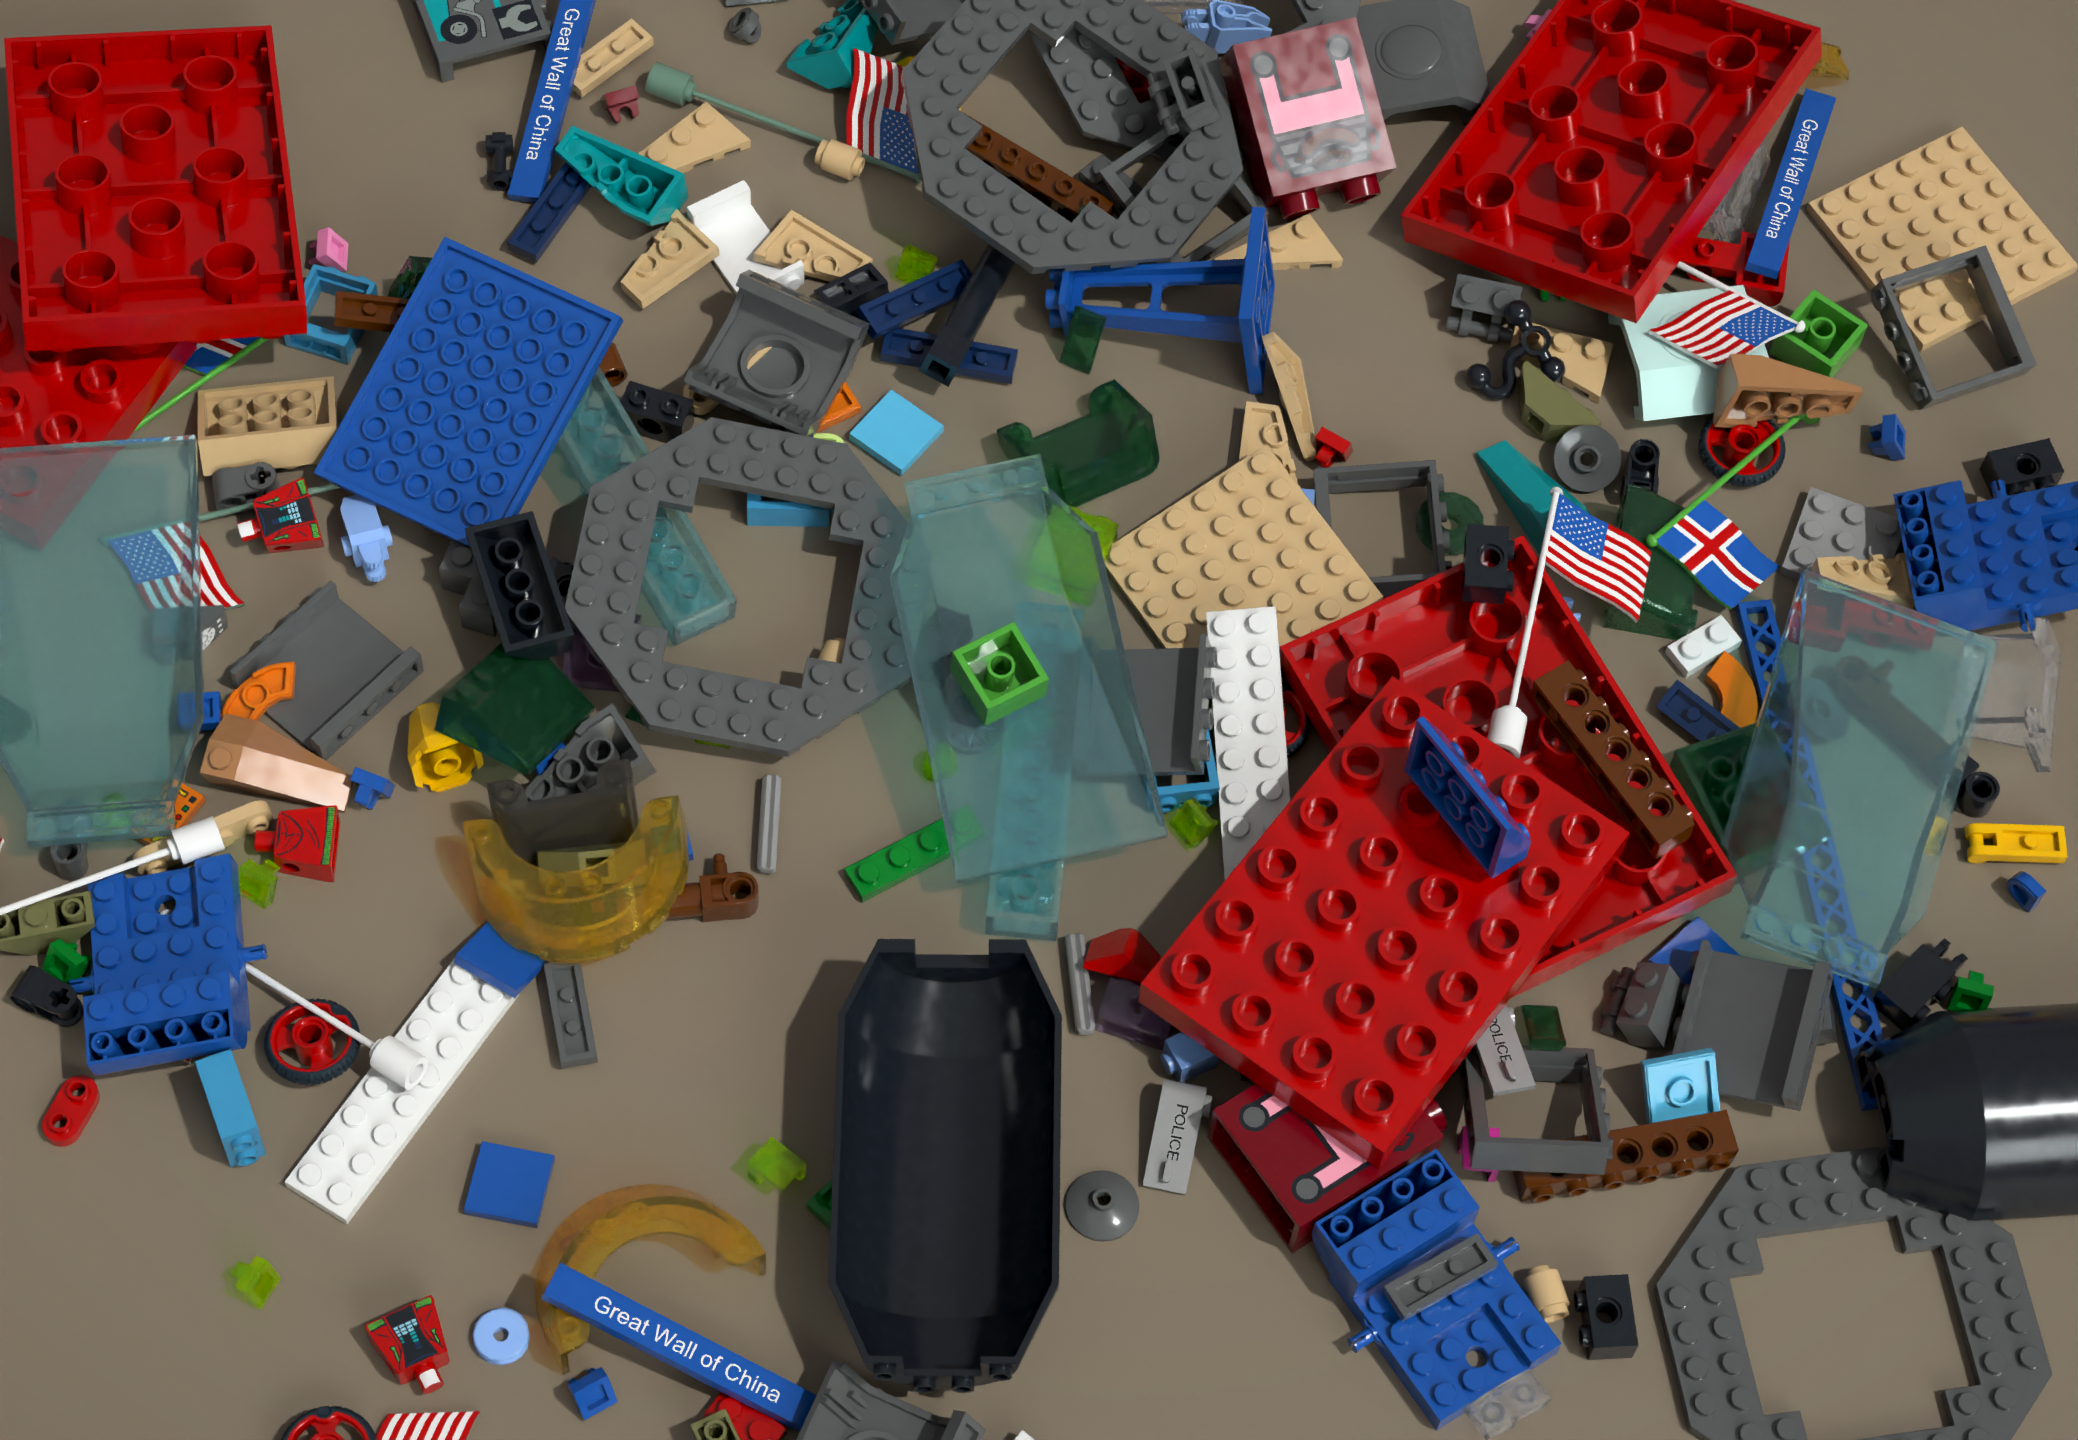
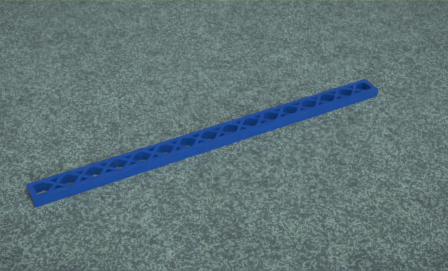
[1735,599,1884,1111]

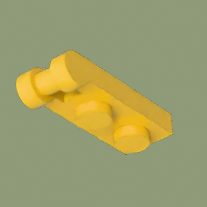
[1964,823,2068,864]

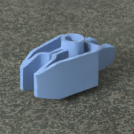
[1181,0,1272,54]
[340,495,393,583]

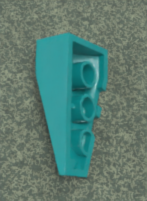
[785,0,878,89]
[555,126,689,226]
[1476,440,1591,555]

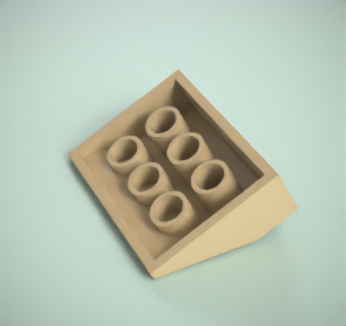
[198,376,339,476]

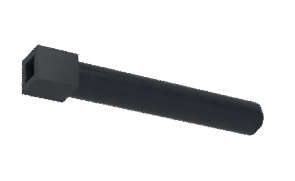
[919,244,1015,387]

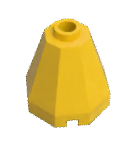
[407,702,484,792]

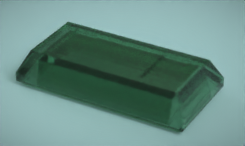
[1059,305,1107,374]
[1521,1005,1566,1051]

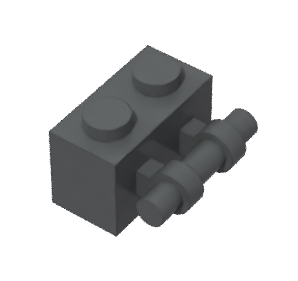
[1147,47,1222,135]
[1445,274,1523,343]
[1600,962,1685,1049]

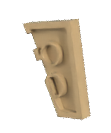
[638,102,751,173]
[621,209,719,309]
[753,210,873,282]
[1509,323,1613,404]
[1238,401,1301,488]
[1812,553,1915,610]

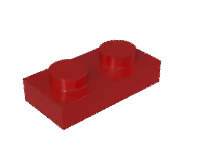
[703,1392,787,1440]

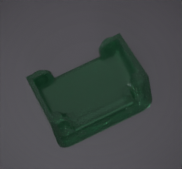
[996,379,1160,516]
[1603,484,1698,640]

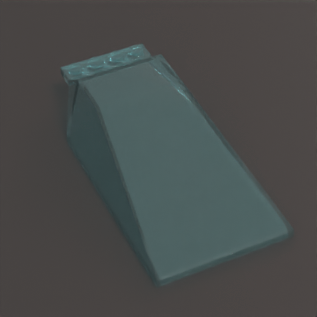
[0,435,205,847]
[889,454,1168,883]
[1721,569,1998,989]

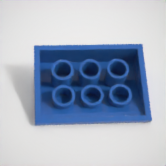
[1404,716,1532,879]

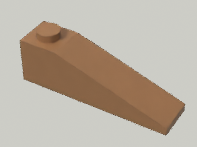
[1713,354,1863,428]
[200,714,353,813]

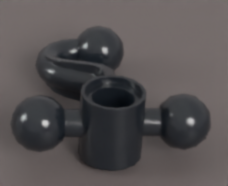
[1465,300,1566,400]

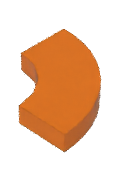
[1705,651,1758,735]
[221,662,296,721]

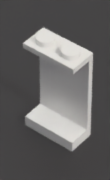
[687,180,804,295]

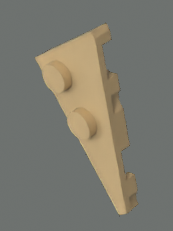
[1213,213,1343,270]
[1262,332,1318,462]

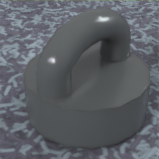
[729,7,762,43]

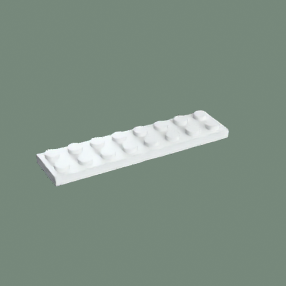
[1206,606,1291,880]
[284,958,519,1225]

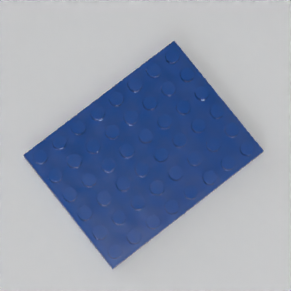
[314,237,623,548]

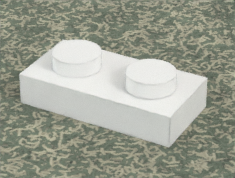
[1665,615,1742,678]

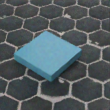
[849,389,944,476]
[1641,1048,1720,1124]

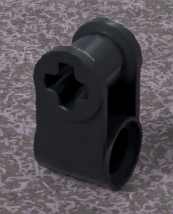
[1620,439,1660,507]
[9,965,84,1027]

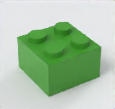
[1769,289,1868,378]
[950,622,1049,726]

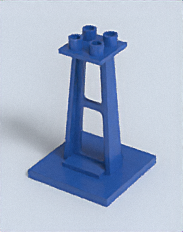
[1045,207,1275,394]

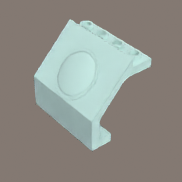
[1608,285,1769,421]

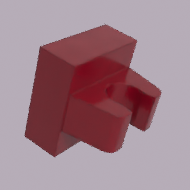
[601,85,639,123]

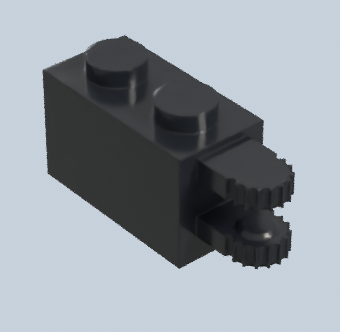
[1873,938,1968,1030]

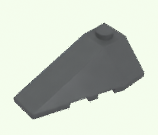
[510,703,657,838]

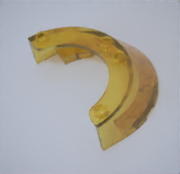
[463,795,689,963]
[535,1184,766,1375]

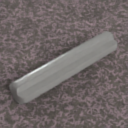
[757,774,781,874]
[1065,933,1095,1035]

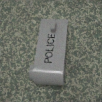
[1475,1005,1536,1096]
[1142,1079,1213,1195]

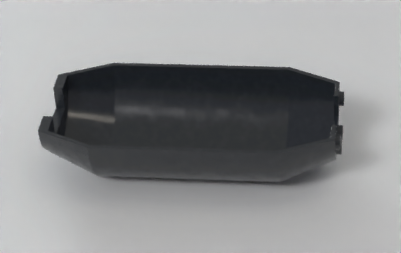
[828,939,1062,1393]
[1854,1003,2078,1220]

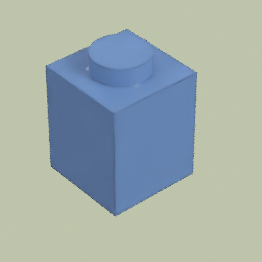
[1160,1032,1219,1082]

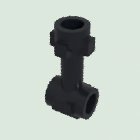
[486,132,513,191]

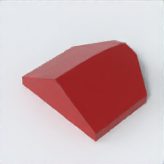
[1083,928,1161,983]

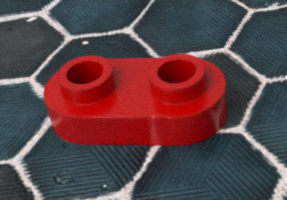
[42,1075,100,1147]

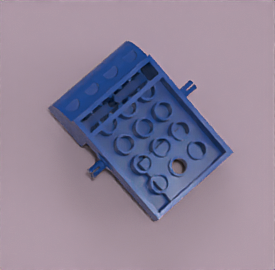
[1893,480,2078,633]
[69,853,268,1076]
[1312,1148,1562,1431]

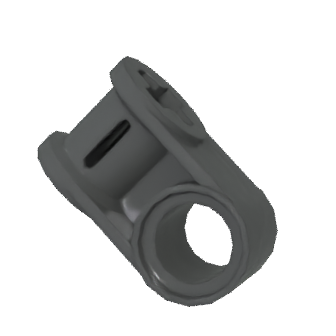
[211,462,280,510]

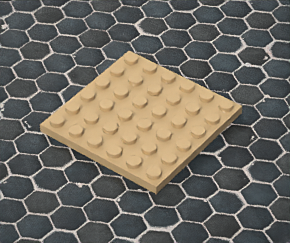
[1806,126,2078,352]
[1097,444,1383,714]

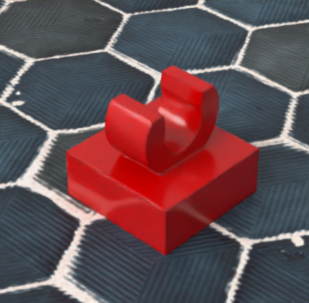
[1315,426,1353,468]

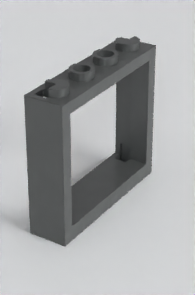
[1092,128,1268,264]
[1870,245,2037,410]
[1313,460,1452,599]
[1459,1045,1614,1175]

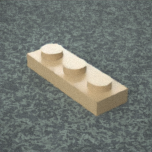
[572,18,654,98]

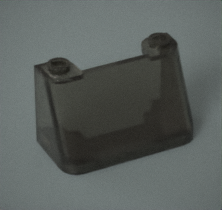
[486,758,642,881]

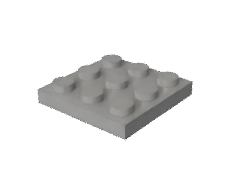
[1779,487,1901,604]

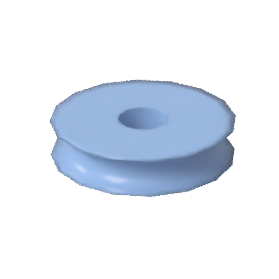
[472,1307,530,1365]

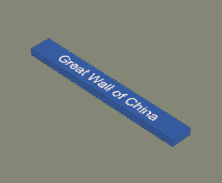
[508,0,596,203]
[1745,89,1836,279]
[541,1263,817,1432]

